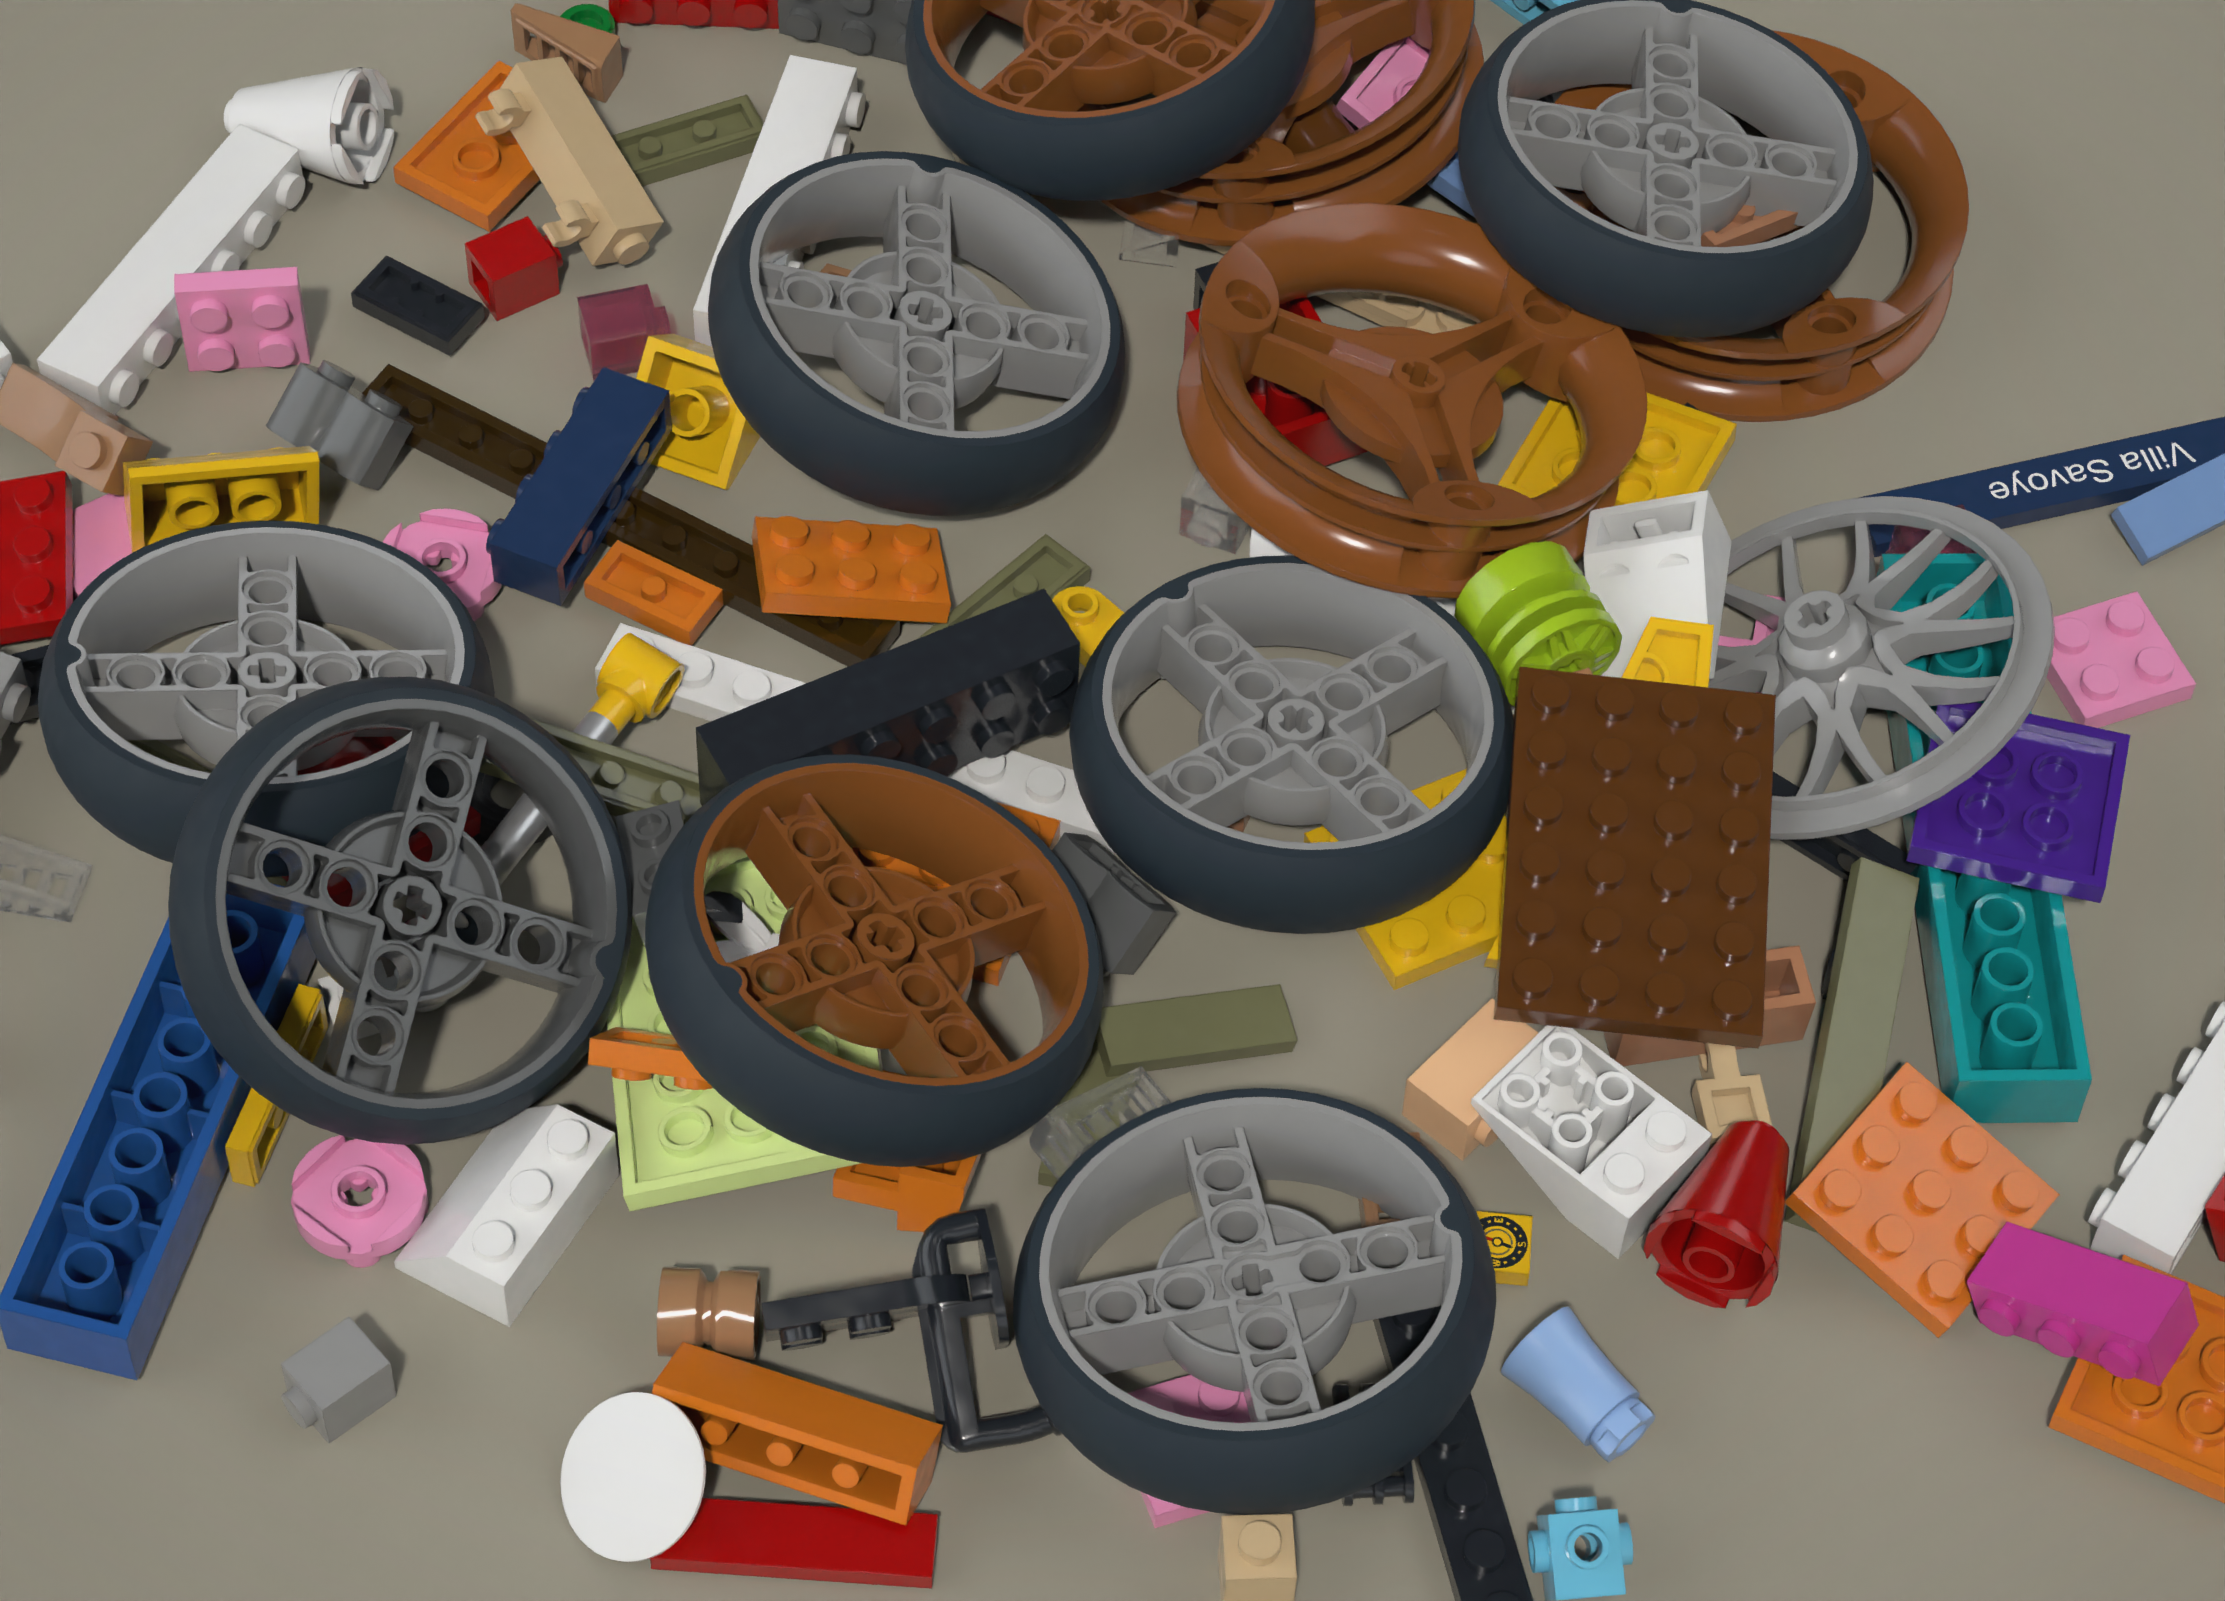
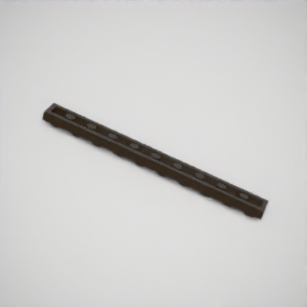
[362,364,900,667]

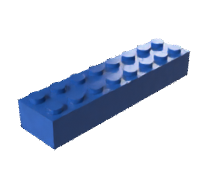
[0,883,316,1381]

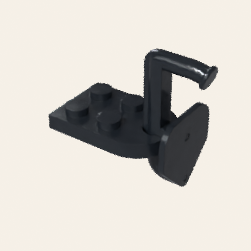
[761,1208,1062,1453]

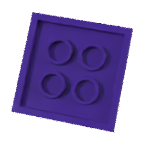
[1906,702,2130,903]

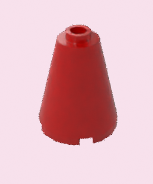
[1644,1120,1789,1309]

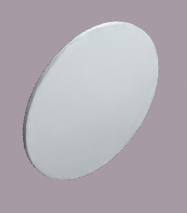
[560,1392,706,1562]

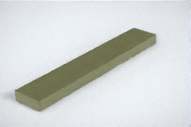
[1785,857,1920,1233]

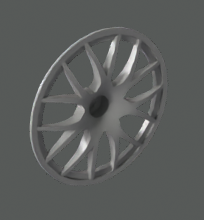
[1708,496,2055,840]

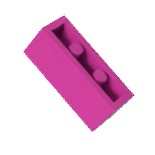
[1967,1222,2199,1386]

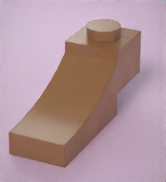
[0,363,153,496]

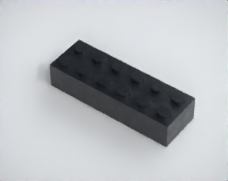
[695,588,1080,806]

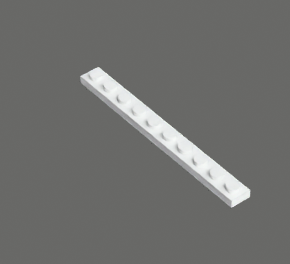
[595,623,1117,855]

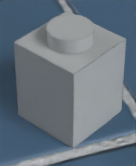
[281,1316,396,1443]

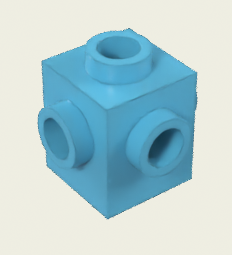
[1528,1496,1633,1601]

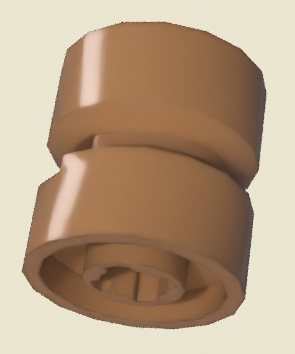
[657,1267,761,1360]

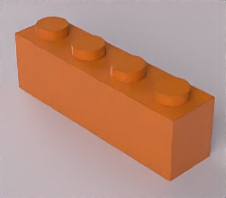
[652,1342,943,1526]

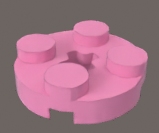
[383,509,502,621]
[291,1135,429,1268]

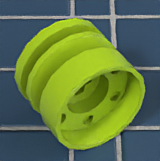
[1454,541,1622,706]

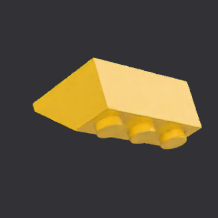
[123,446,319,553]

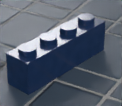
[486,367,672,606]

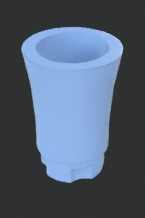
[1501,1307,1656,1463]

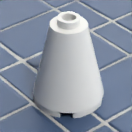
[224,67,394,185]

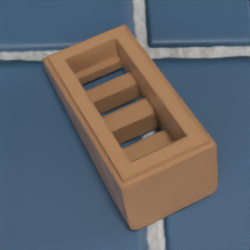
[510,3,623,103]

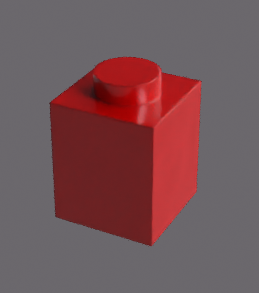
[464,216,563,321]

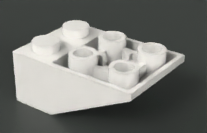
[1583,490,1732,679]
[1471,1025,1712,1259]

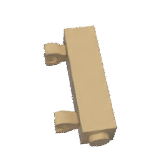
[475,57,664,266]

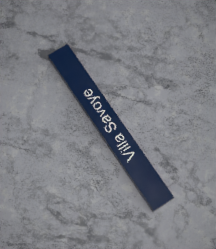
[1859,416,2225,558]

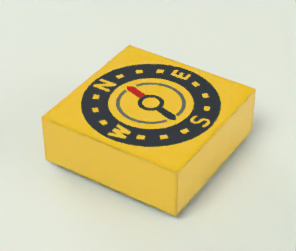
[1476,1211,1533,1286]

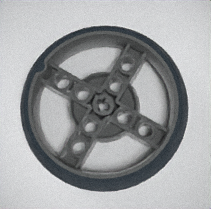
[168,677,633,1145]

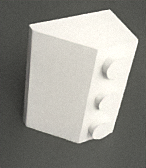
[394,1104,619,1327]

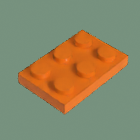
[393,61,540,232]
[751,516,951,624]

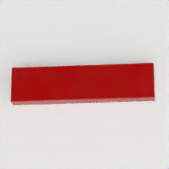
[650,1498,938,1589]

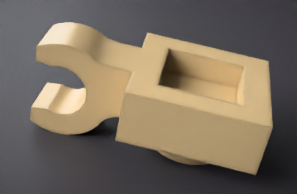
[1691,1043,1772,1151]

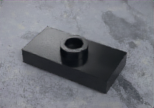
[351,255,485,356]

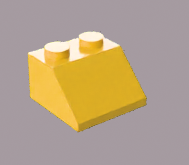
[636,333,760,490]

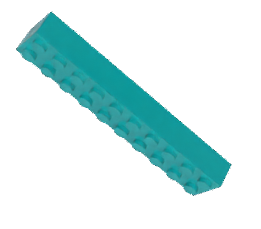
[1876,553,2092,1123]

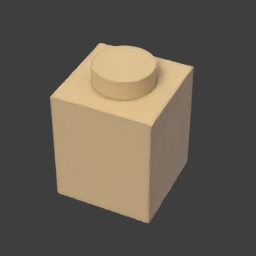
[1218,1514,1297,1601]

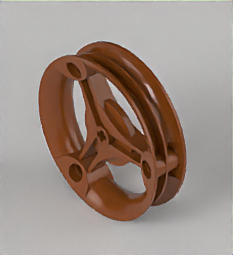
[1076,0,1484,247]
[1554,30,1969,422]
[1177,203,1647,598]

